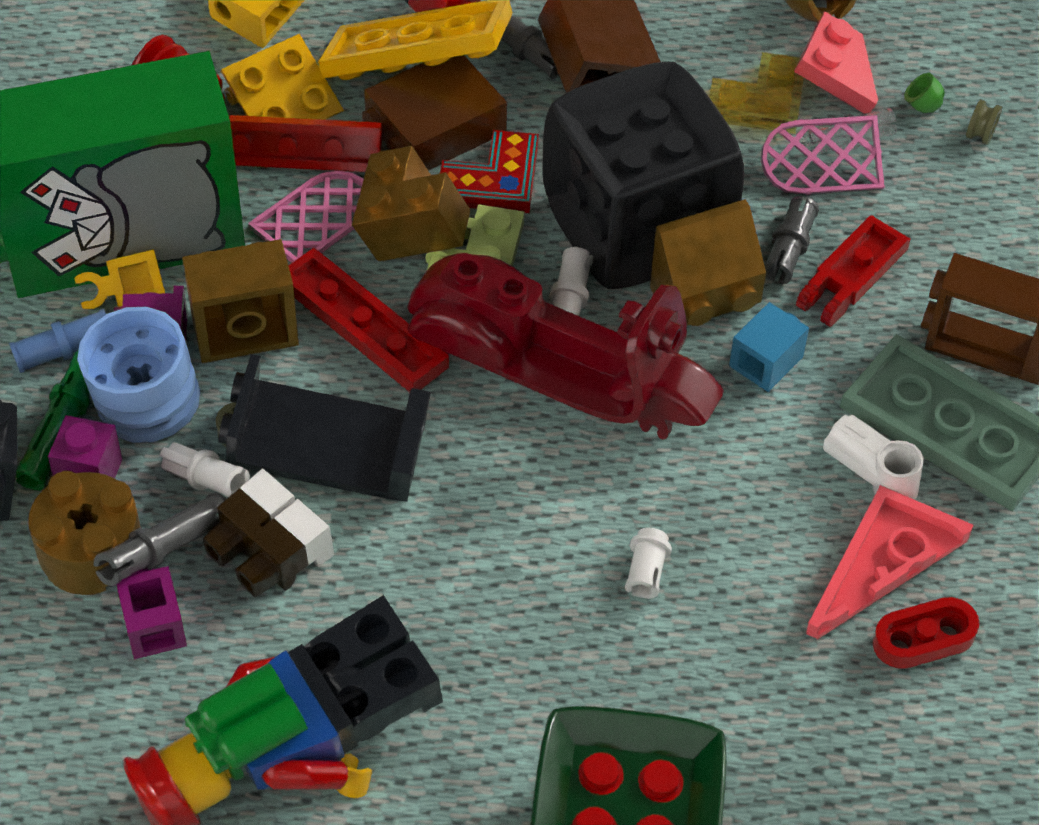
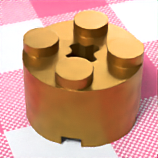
[28,471,141,595]

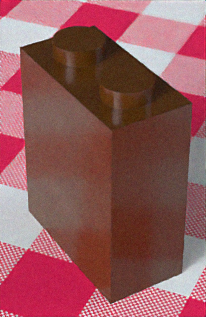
[537,0,661,93]
[362,55,507,171]

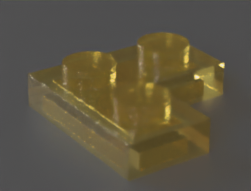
[709,52,804,134]

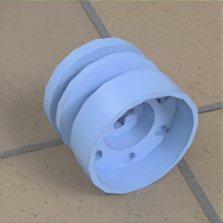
[77,307,200,443]

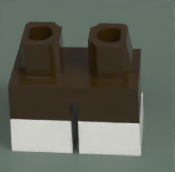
[203,468,334,597]

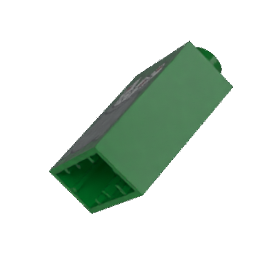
[0,51,245,298]

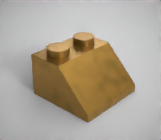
[650,199,766,326]

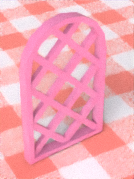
[761,115,885,195]
[248,171,364,263]

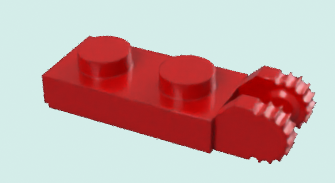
[795,215,911,327]

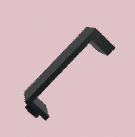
[218,354,431,502]

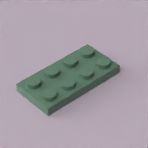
[840,334,1039,512]

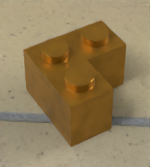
[352,146,471,261]

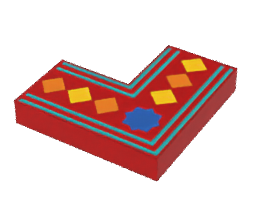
[440,130,539,213]

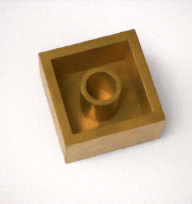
[182,239,299,363]

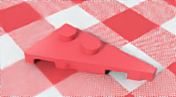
[806,485,974,639]

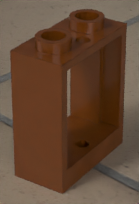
[920,253,1039,385]

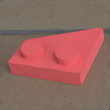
[794,12,878,115]

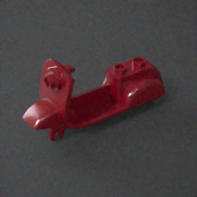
[407,253,724,440]

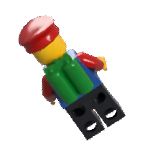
[123,595,443,825]

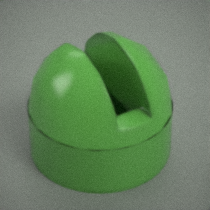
[904,73,945,113]

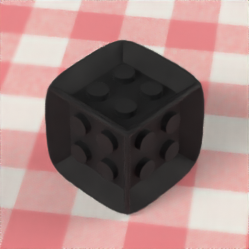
[542,62,744,289]

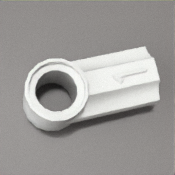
[823,414,924,500]

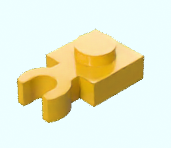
[74,249,165,309]

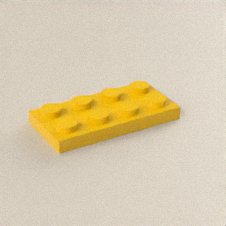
[318,0,513,80]

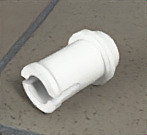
[625,528,672,599]

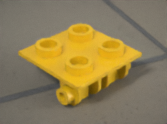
[221,33,344,120]

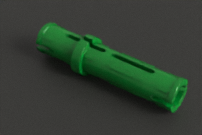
[15,350,90,491]

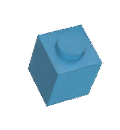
[729,302,809,392]

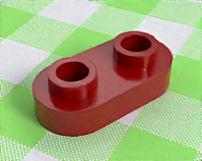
[873,597,979,669]

